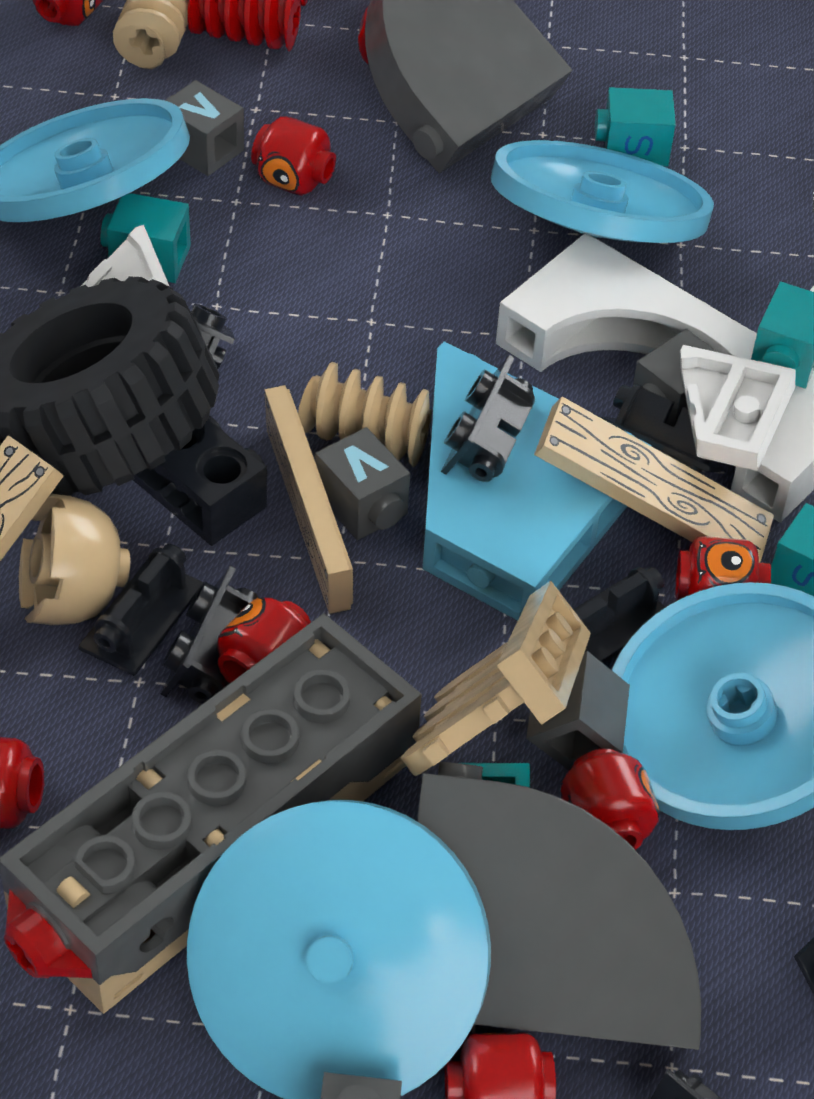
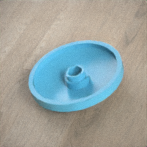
[0,98,190,222]
[491,140,714,243]
[612,582,814,830]
[187,800,491,1099]

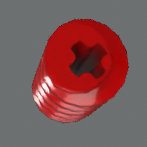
[187,0,301,52]

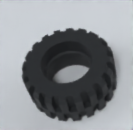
[0,276,219,496]

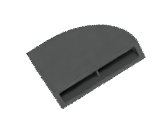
[365,0,573,174]
[418,762,701,1050]

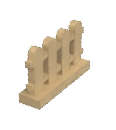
[401,581,591,776]

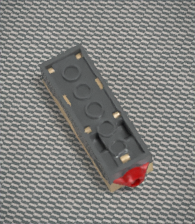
[0,613,422,1014]

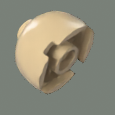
[19,494,130,625]

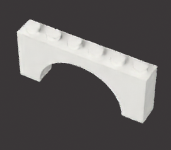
[496,234,814,523]

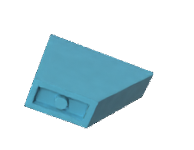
[423,341,651,621]

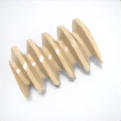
[113,0,189,69]
[298,362,432,467]

